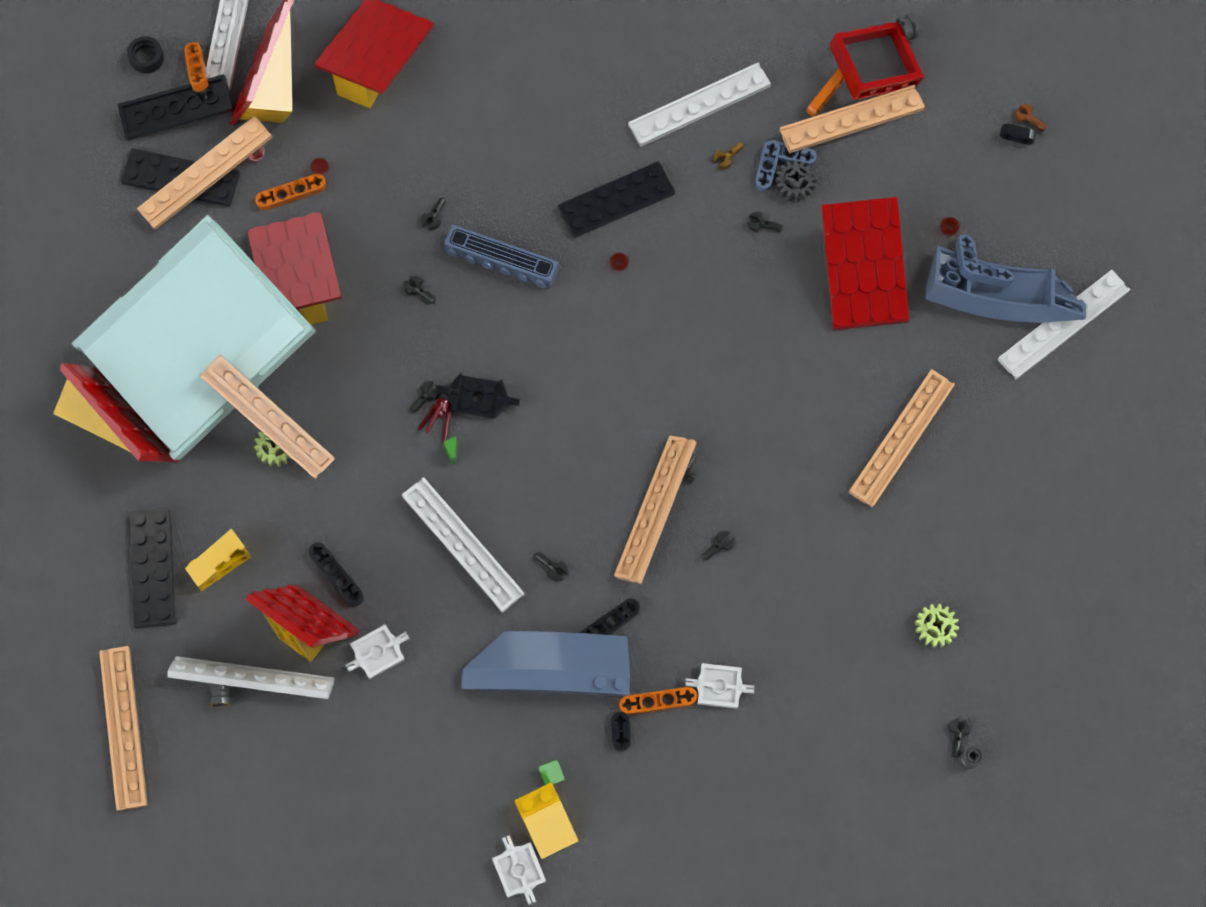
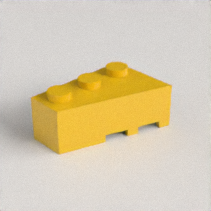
[185,528,251,592]

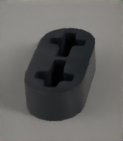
[1000,124,1036,145]
[611,712,631,752]

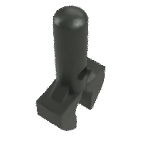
[421,197,446,231]
[747,211,783,232]
[404,276,436,304]
[410,381,439,413]
[702,531,735,561]
[535,552,568,581]
[948,718,970,758]

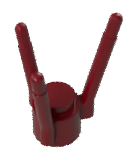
[418,398,453,443]

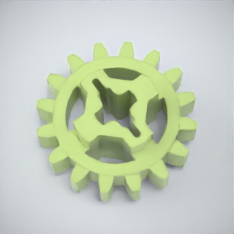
[254,432,292,467]
[915,604,959,648]

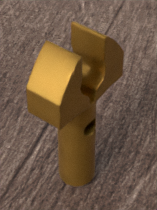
[713,142,744,169]

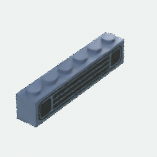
[444,225,559,289]

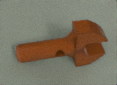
[1015,104,1047,132]

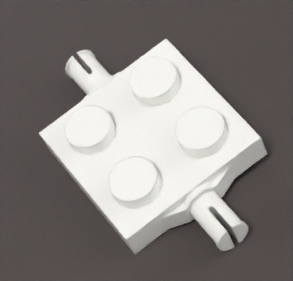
[345,624,410,680]
[685,663,754,709]
[492,835,546,905]

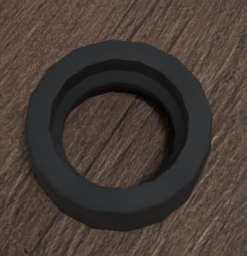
[127,36,164,73]

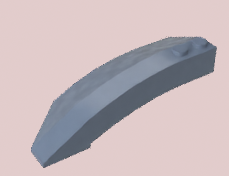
[925,246,1086,323]
[461,631,630,697]

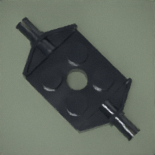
[435,373,520,419]

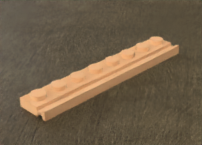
[779,85,925,154]
[137,116,273,230]
[200,354,335,479]
[849,369,955,508]
[614,435,696,584]
[99,646,148,811]

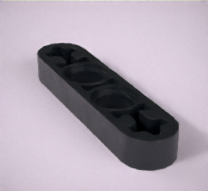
[309,542,364,607]
[580,598,640,635]

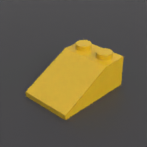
[514,782,579,860]

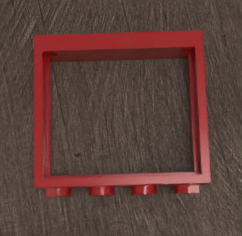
[829,22,924,100]

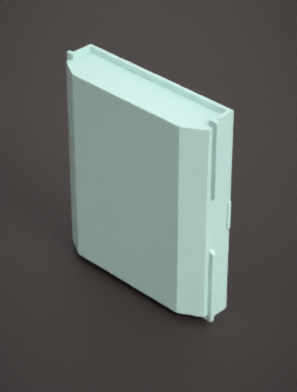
[71,215,316,460]

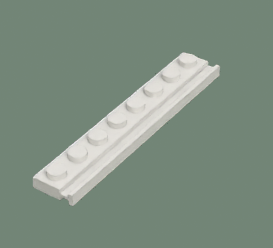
[206,0,249,91]
[628,63,771,147]
[998,270,1130,380]
[402,477,525,613]
[168,656,334,699]

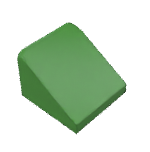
[443,436,458,464]
[538,759,565,785]

